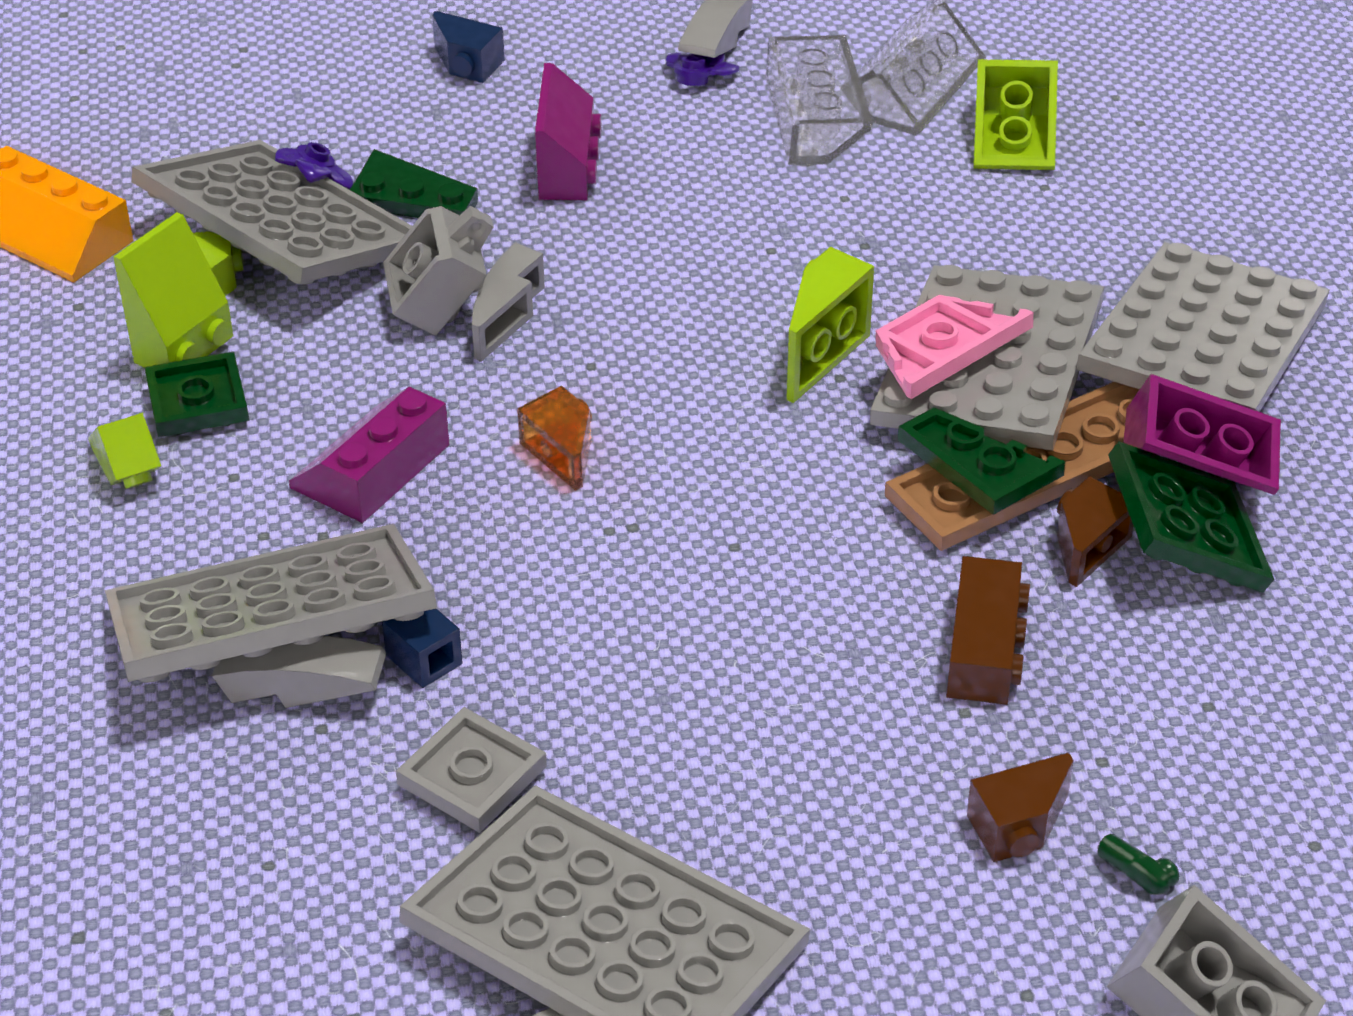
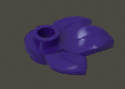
[665,52,740,86]
[275,142,353,190]

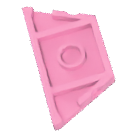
[876,295,1034,399]

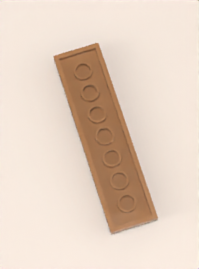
[885,382,1152,551]

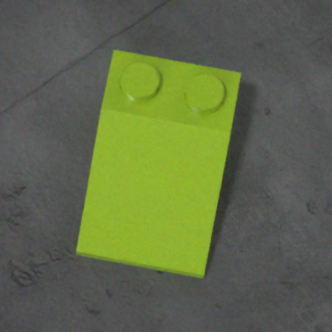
[974,59,1058,170]
[113,212,234,368]
[786,246,874,403]

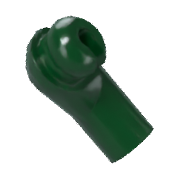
[1098,834,1180,895]

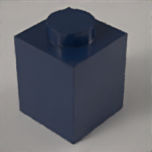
[382,608,463,688]

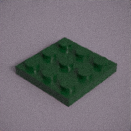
[1108,441,1275,593]

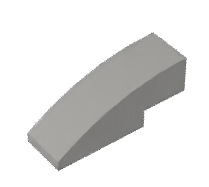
[678,0,753,58]
[472,242,545,362]
[212,635,386,708]

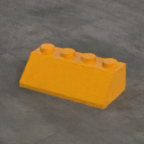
[0,145,134,283]

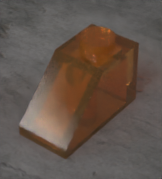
[517,386,592,491]

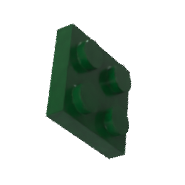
[144,351,250,437]

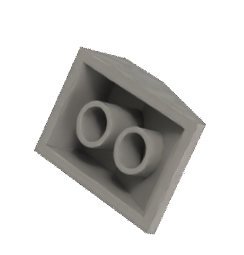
[1107,885,1326,1016]

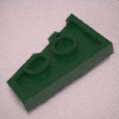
[350,149,478,218]
[898,407,1066,515]

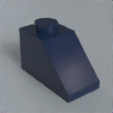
[432,11,505,83]

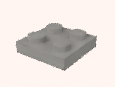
[396,707,547,833]

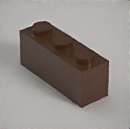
[946,556,1030,705]

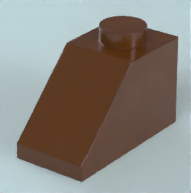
[1057,476,1134,587]
[967,752,1074,862]

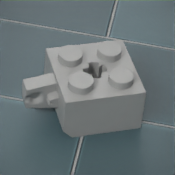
[383,206,494,336]

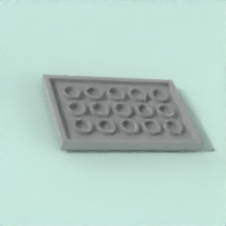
[131,140,412,285]
[1076,242,1330,412]
[870,265,1104,451]
[105,524,437,683]
[399,785,810,1016]

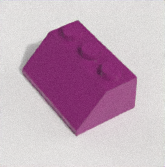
[535,63,602,200]
[1124,374,1281,495]
[289,386,450,523]

